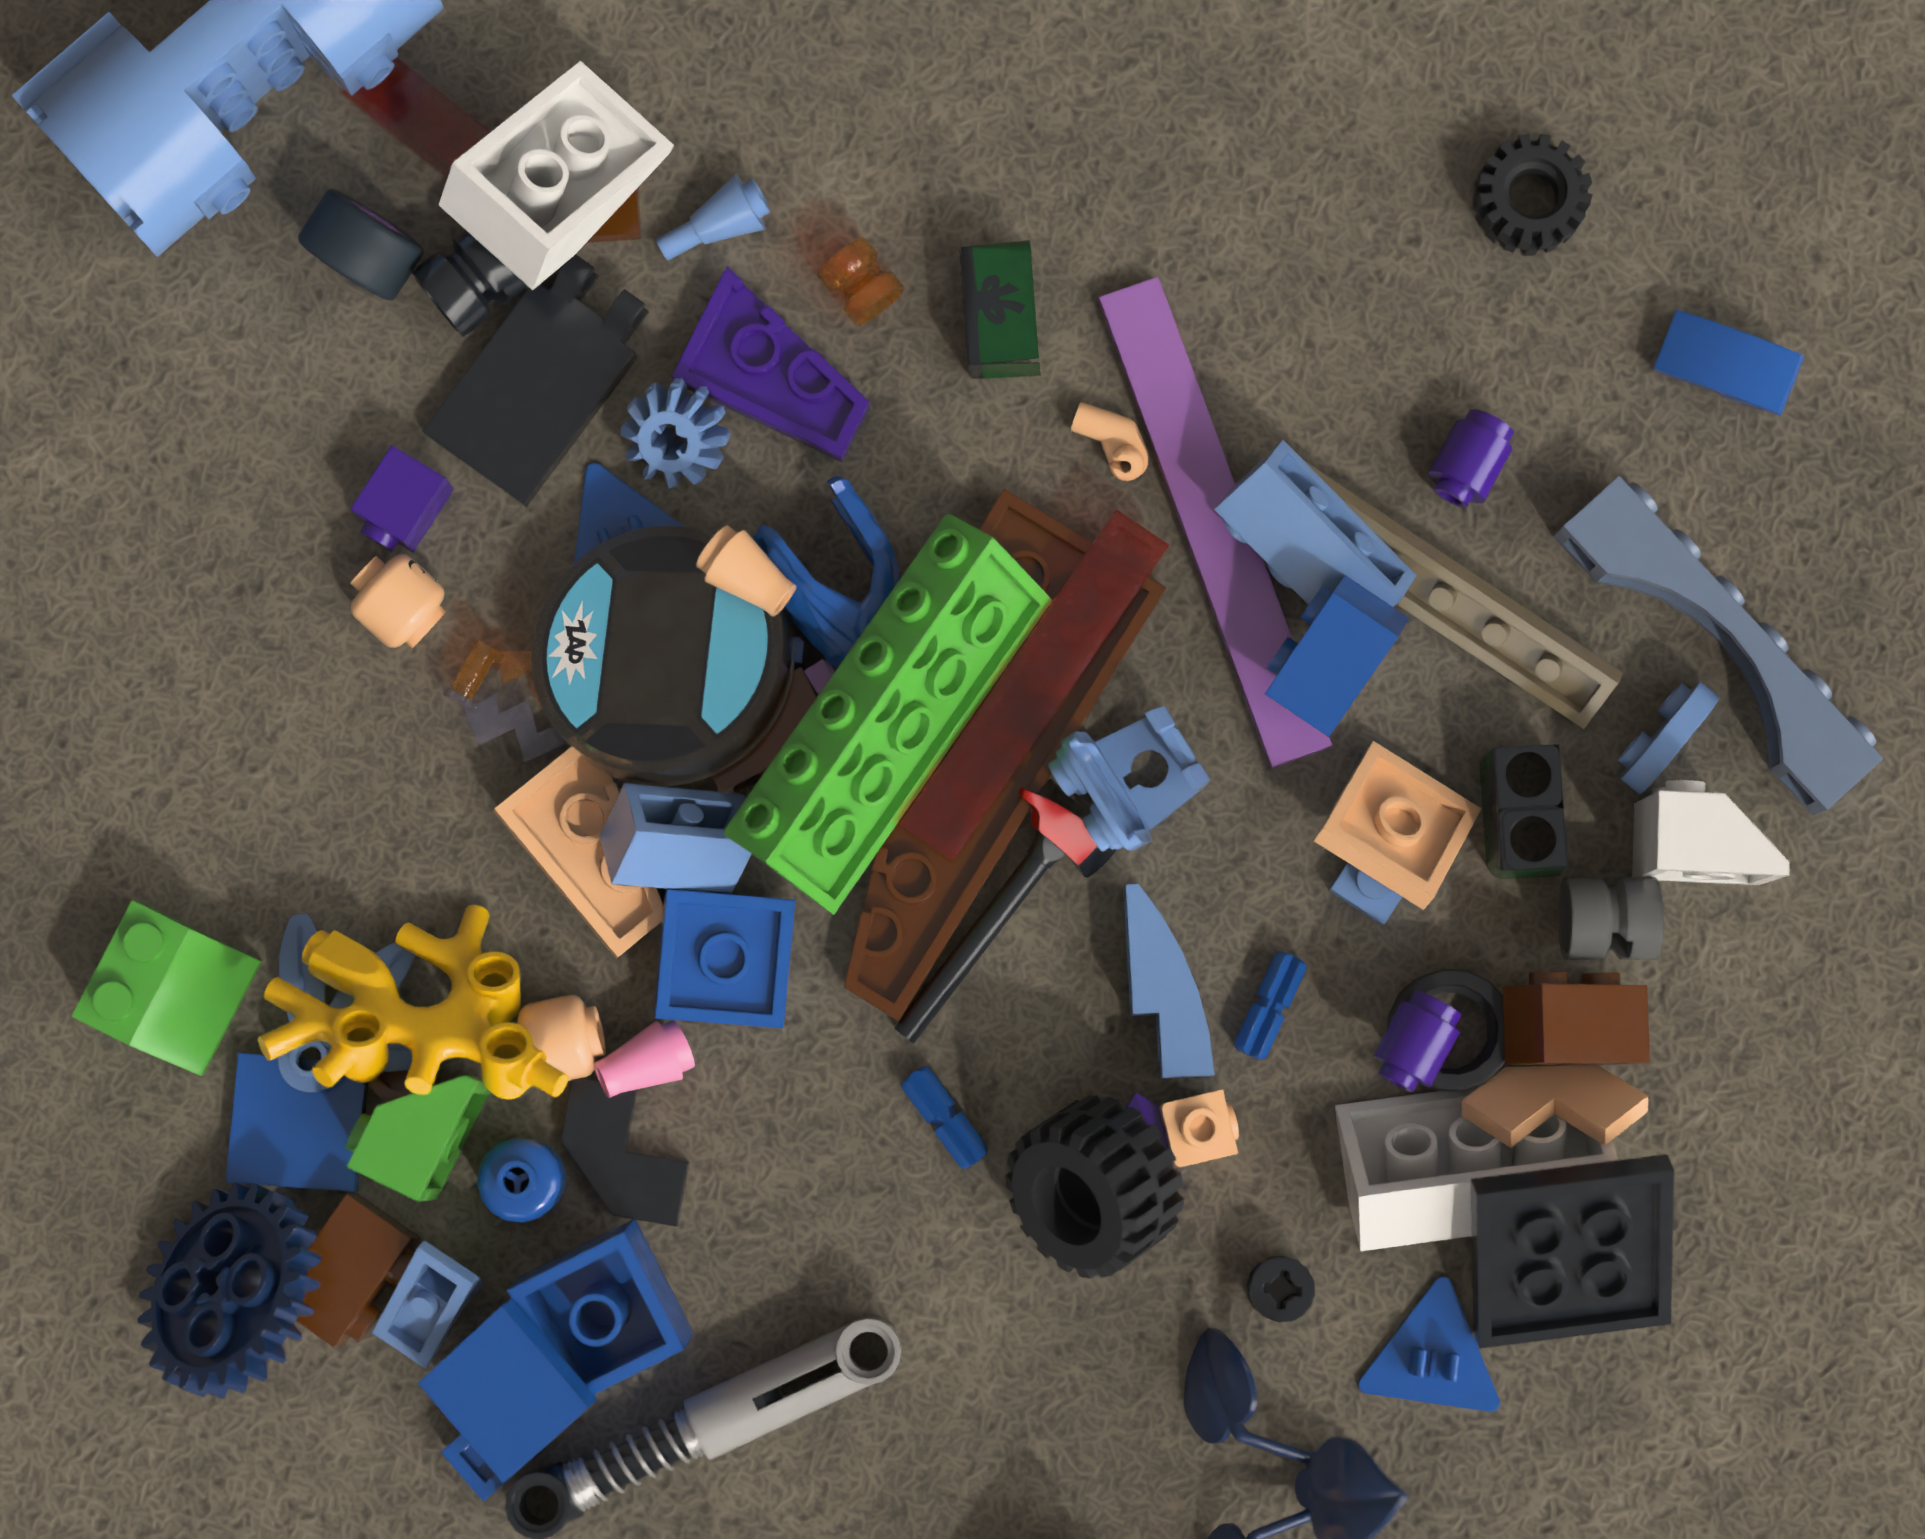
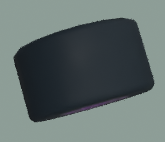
[298,189,424,300]

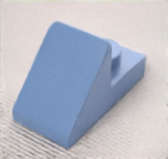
[372,1240,484,1369]

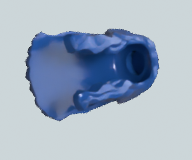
[752,476,900,669]

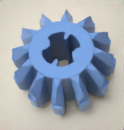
[620,378,730,489]

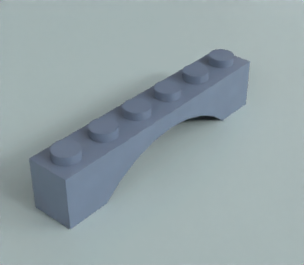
[1553,476,1884,816]

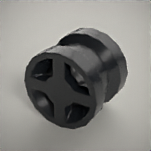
[1246,1256,1315,1323]

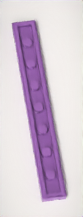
[1098,277,1332,769]

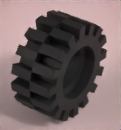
[1473,133,1592,256]

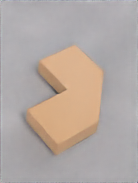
[1462,1065,1648,1148]

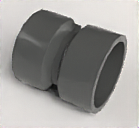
[1558,877,1664,960]

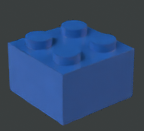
[507,1218,694,1394]

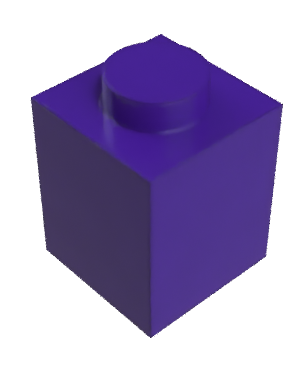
[351,445,454,553]

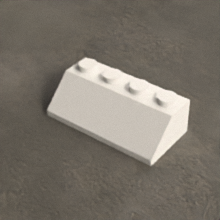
[1335,1085,1619,1251]

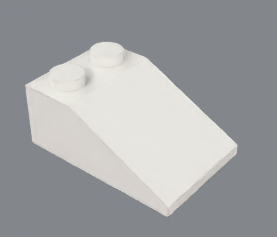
[439,61,674,290]

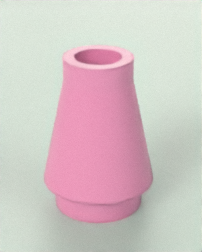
[594,1020,695,1098]

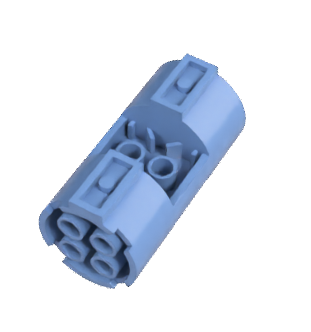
[11,0,444,257]

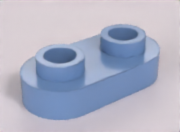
[1618,681,1720,795]

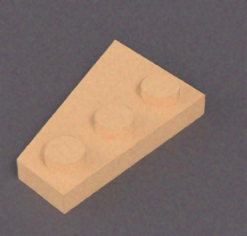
[494,729,663,959]

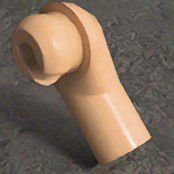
[1071,402,1148,481]

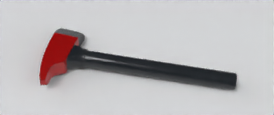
[894,787,1117,1043]

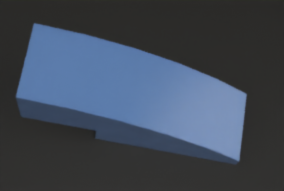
[1123,884,1215,1079]

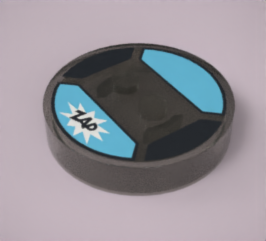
[531,526,795,786]

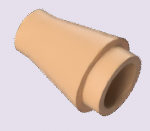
[696,525,796,617]

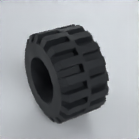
[1005,1095,1184,1279]

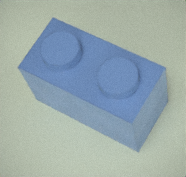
[600,783,751,894]

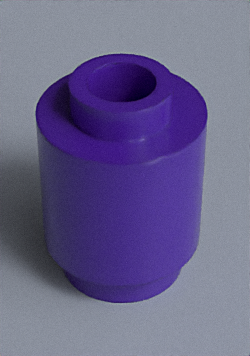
[1428,409,1514,508]
[1373,990,1462,1093]

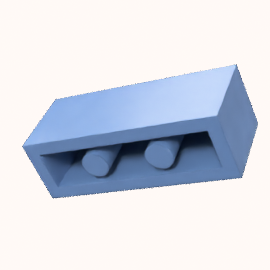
[1214,440,1417,607]

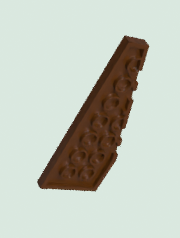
[844,489,1167,1022]

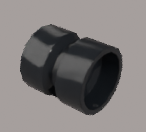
[411,230,528,337]

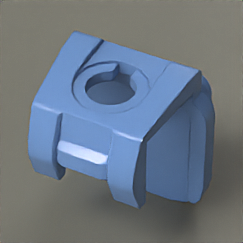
[1048,706,1211,852]

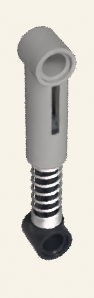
[505,1316,902,1539]

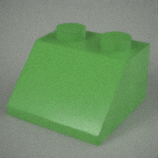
[71,900,262,1076]
[346,1075,490,1201]

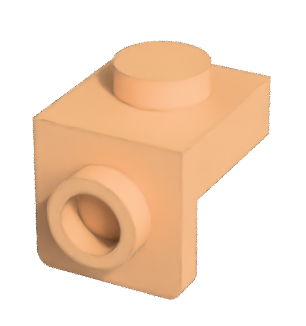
[1159,1090,1239,1167]

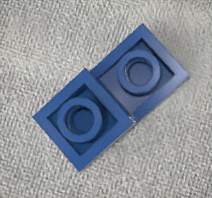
[1654,310,1804,416]

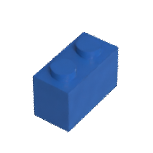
[1265,575,1409,737]

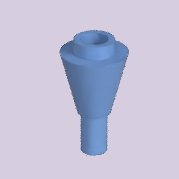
[656,174,771,261]

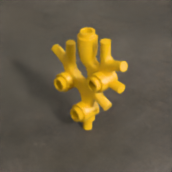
[258,905,568,1099]

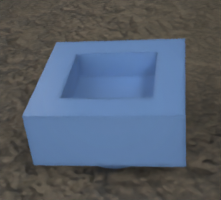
[1328,862,1402,926]

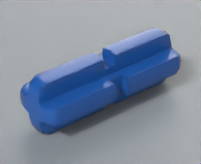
[1234,951,1307,1060]
[901,1066,988,1169]

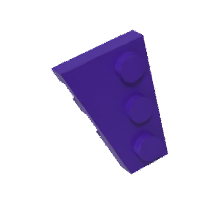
[671,266,870,463]

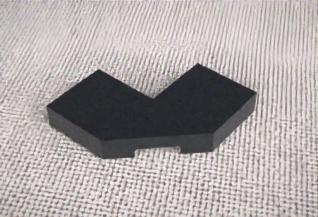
[561,1078,690,1227]

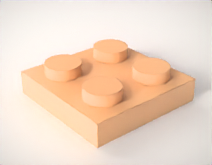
[1314,741,1482,910]

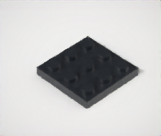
[1471,1154,1674,1349]

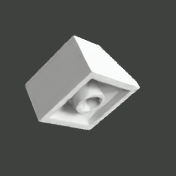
[1632,780,1789,885]

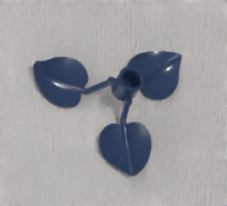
[1184,1328,1408,1539]

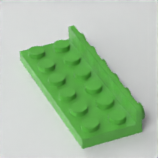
[724,514,1053,915]

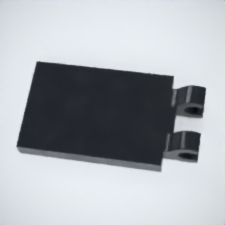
[422,254,649,507]

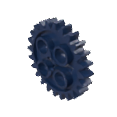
[137,1183,322,1398]

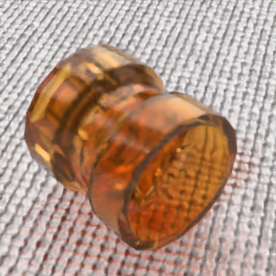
[817,238,905,326]

